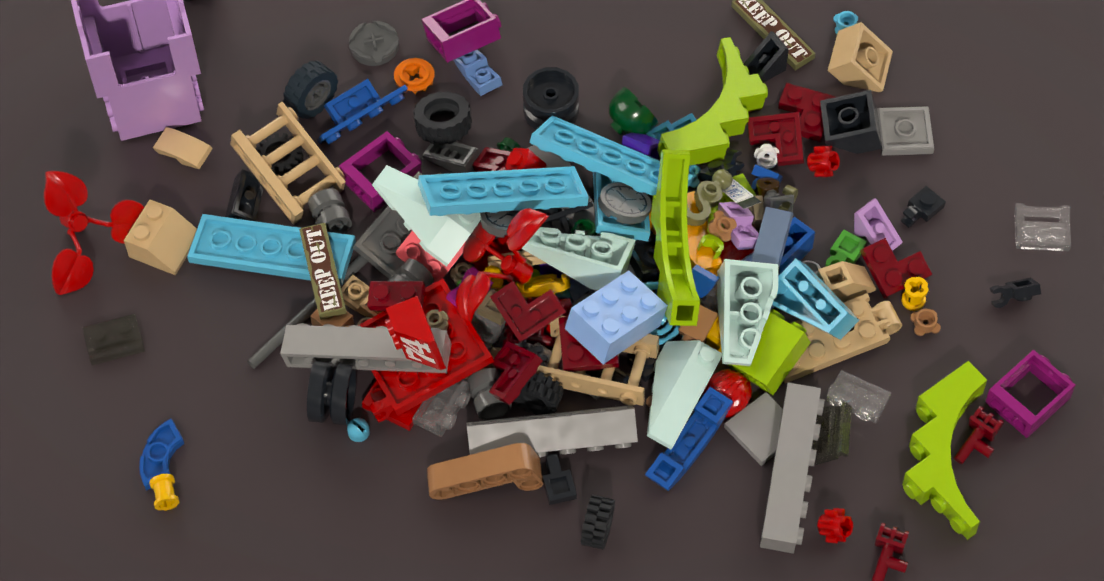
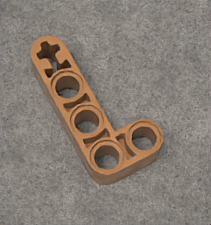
[427,443,543,500]

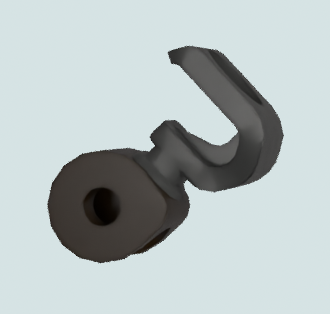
[756,177,794,213]

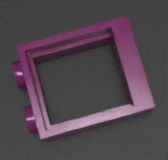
[422,0,501,63]
[339,131,422,212]
[985,350,1075,438]

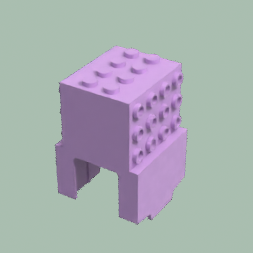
[71,0,204,141]

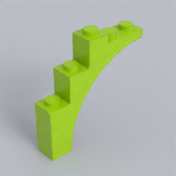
[657,37,768,166]
[650,149,700,326]
[902,361,987,540]

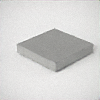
[877,106,934,156]
[724,392,783,466]

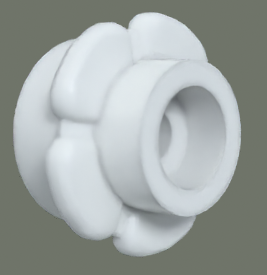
[754,144,780,169]

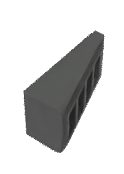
[422,142,480,173]

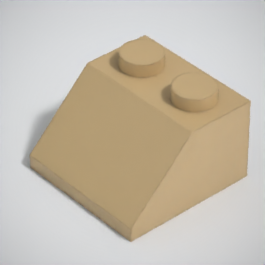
[828,22,893,92]
[124,200,197,275]

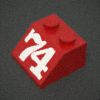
[385,296,446,370]

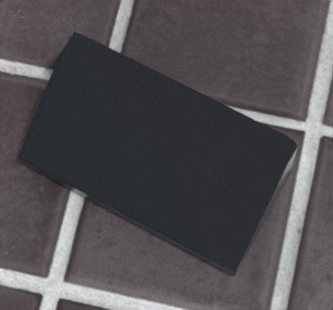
[225,169,264,221]

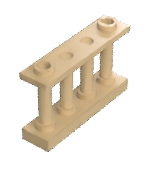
[230,102,346,225]
[536,316,659,406]

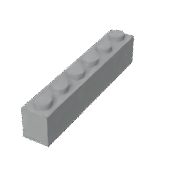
[280,323,452,373]
[760,382,825,554]
[466,405,638,457]

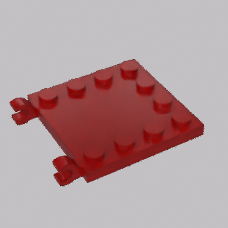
[358,278,494,422]

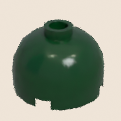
[608,87,658,136]

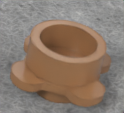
[708,210,737,242]
[910,309,941,336]

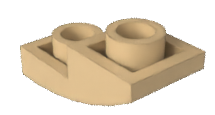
[153,127,213,169]
[341,275,383,318]

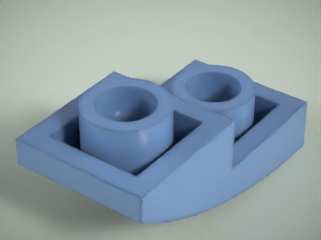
[454,49,502,96]

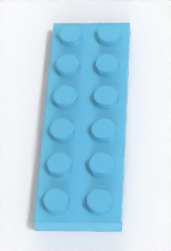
[530,115,693,196]
[418,166,589,216]
[187,214,356,285]

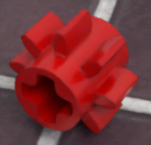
[807,146,840,177]
[817,508,853,544]

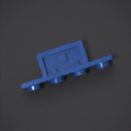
[317,79,408,144]

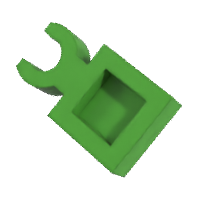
[825,230,867,267]

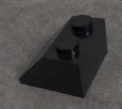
[820,90,883,154]

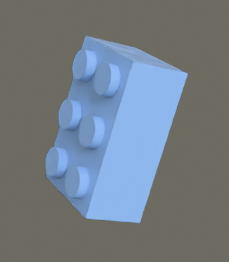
[565,271,668,364]

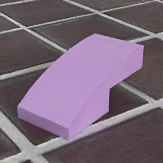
[718,202,759,250]

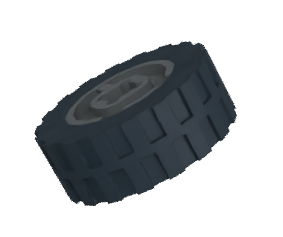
[283,60,338,119]

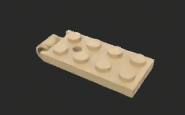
[784,293,902,383]

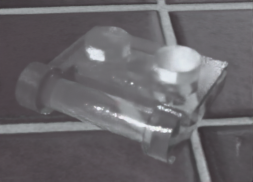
[1014,203,1071,251]

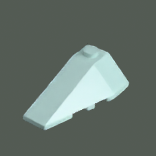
[372,165,481,267]
[522,227,636,291]

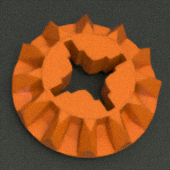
[394,58,435,94]

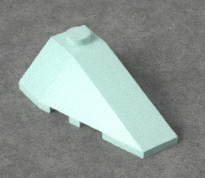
[717,259,778,366]
[647,340,722,449]

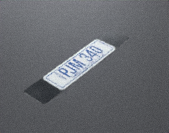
[722,179,761,209]

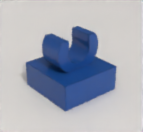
[751,164,783,190]

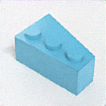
[772,258,859,340]

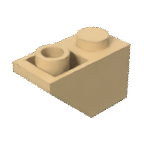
[817,261,876,302]

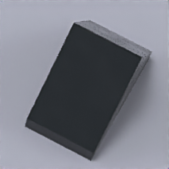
[743,31,789,83]

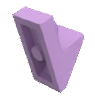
[854,198,903,251]

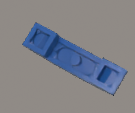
[645,387,733,491]

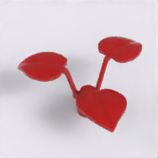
[44,171,145,295]
[455,208,549,322]

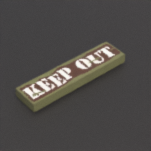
[731,0,815,71]
[299,223,347,320]

